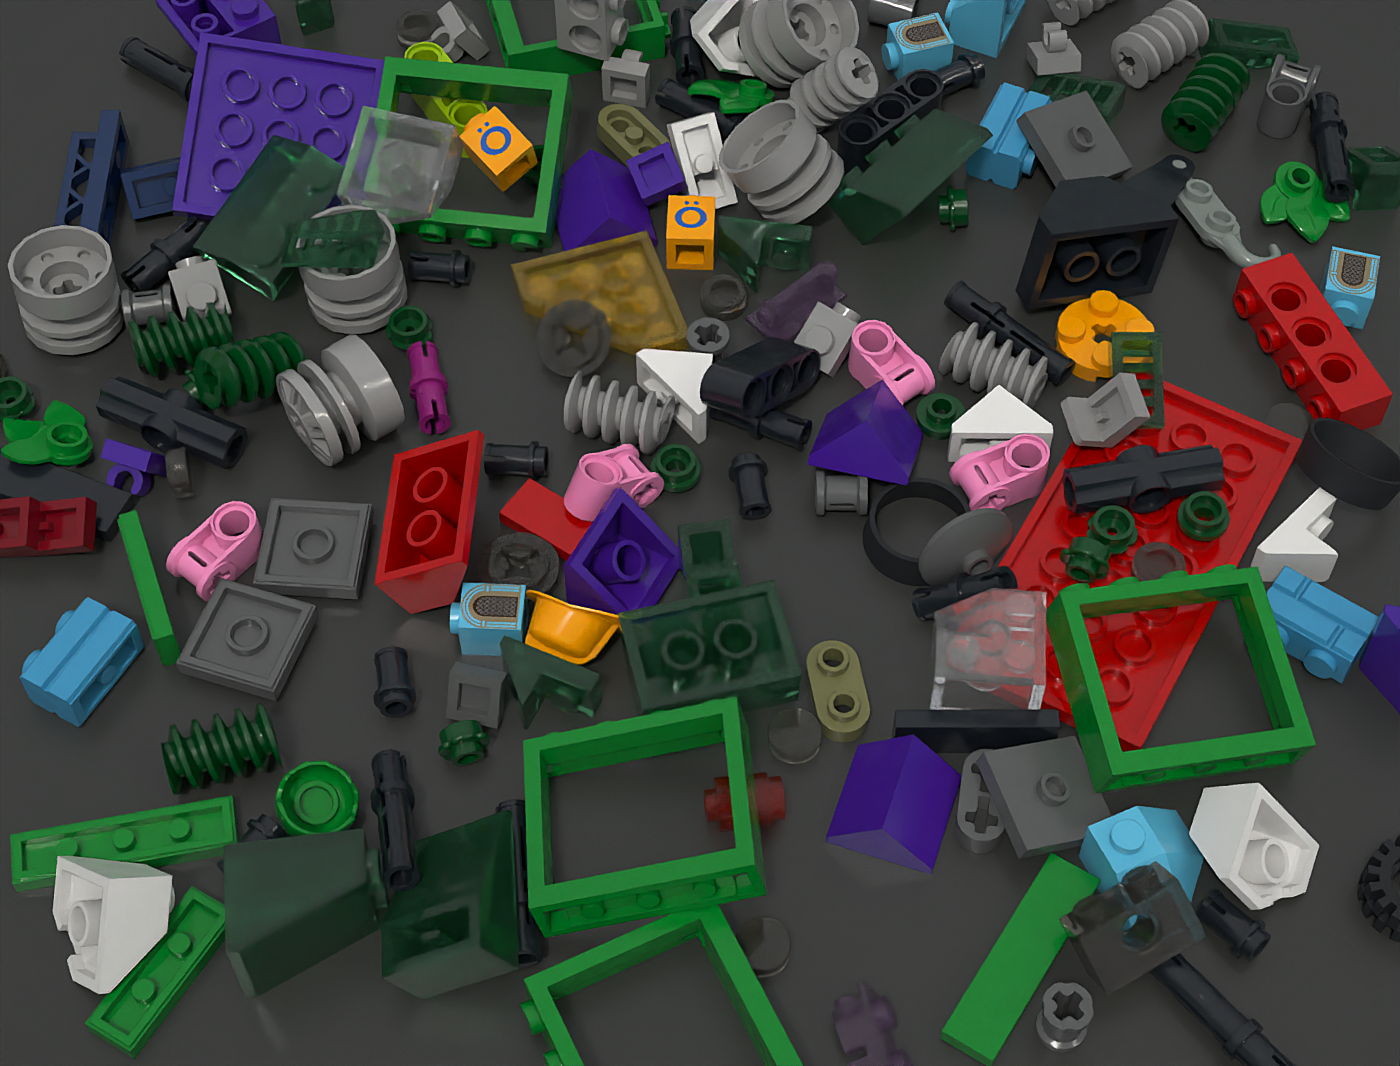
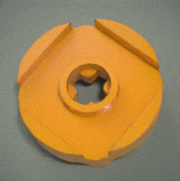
[1055,290,1154,382]

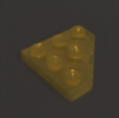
[511,230,689,356]

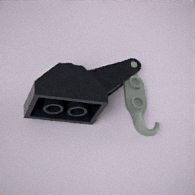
[1015,154,1281,309]

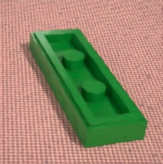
[117,510,181,666]
[85,886,240,1059]

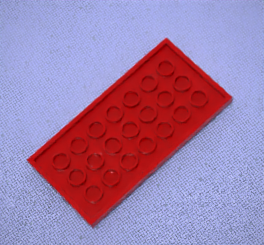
[944,362,1303,752]

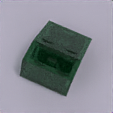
[381,810,519,999]

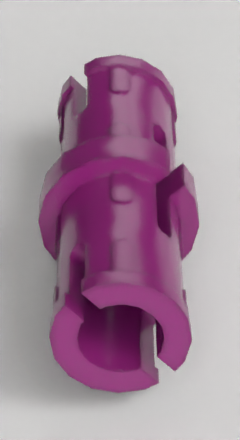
[407,341,451,434]

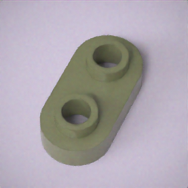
[597,104,671,168]
[806,640,870,743]

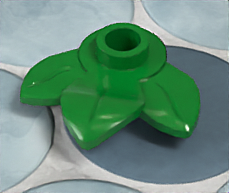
[687,79,775,114]
[1259,161,1350,244]
[1,400,93,466]

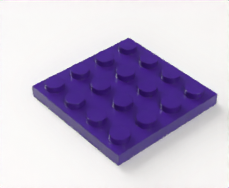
[172,32,385,233]

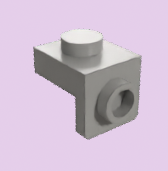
[168,256,232,322]
[794,301,861,378]
[1061,372,1151,448]

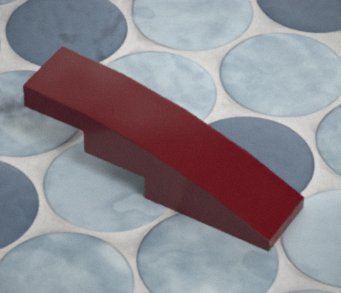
[0,496,97,558]

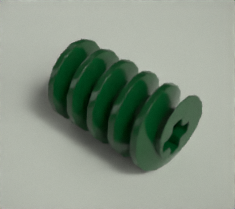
[1161,53,1251,152]
[128,302,235,378]
[194,331,306,410]
[161,703,283,795]

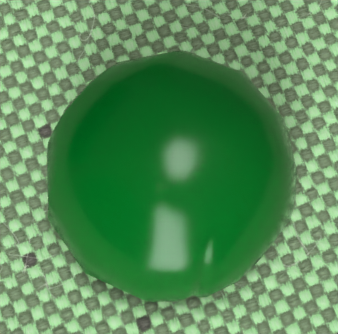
[275,760,359,844]

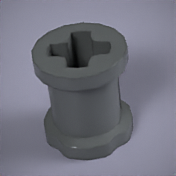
[121,283,178,330]
[687,318,730,363]
[815,470,868,516]
[1035,982,1094,1053]

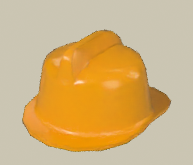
[525,590,647,667]

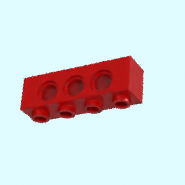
[1233,253,1393,430]

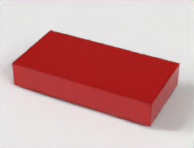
[499,478,593,562]

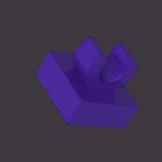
[626,142,688,207]
[100,438,171,497]

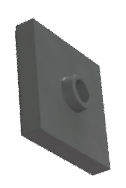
[1016,91,1133,187]
[253,498,374,600]
[176,578,319,701]
[976,736,1112,859]

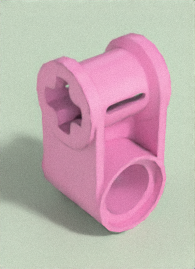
[848,320,935,406]
[949,434,1050,511]
[564,444,664,522]
[166,501,263,601]

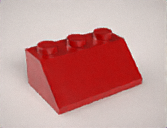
[374,429,484,614]

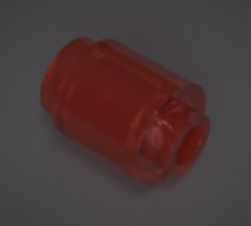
[703,772,786,832]

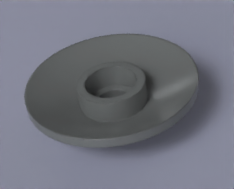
[918,508,1012,586]

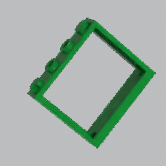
[485,0,671,76]
[361,56,573,252]
[1044,564,1316,794]
[523,696,767,938]
[519,905,803,1066]

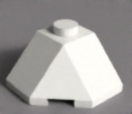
[690,0,759,77]
[1189,782,1319,910]
[53,856,175,994]

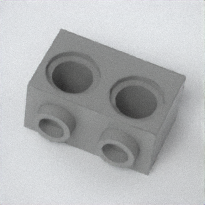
[554,0,629,62]

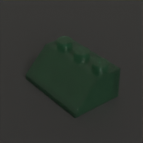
[827,109,993,245]
[193,135,352,301]
[618,580,802,717]

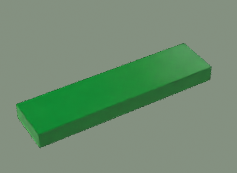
[10,795,239,892]
[940,852,1101,1066]

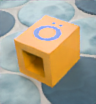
[459,106,538,193]
[666,195,715,270]

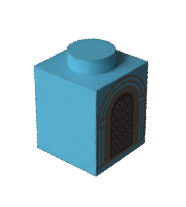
[881,12,954,80]
[1320,246,1380,330]
[450,582,529,657]

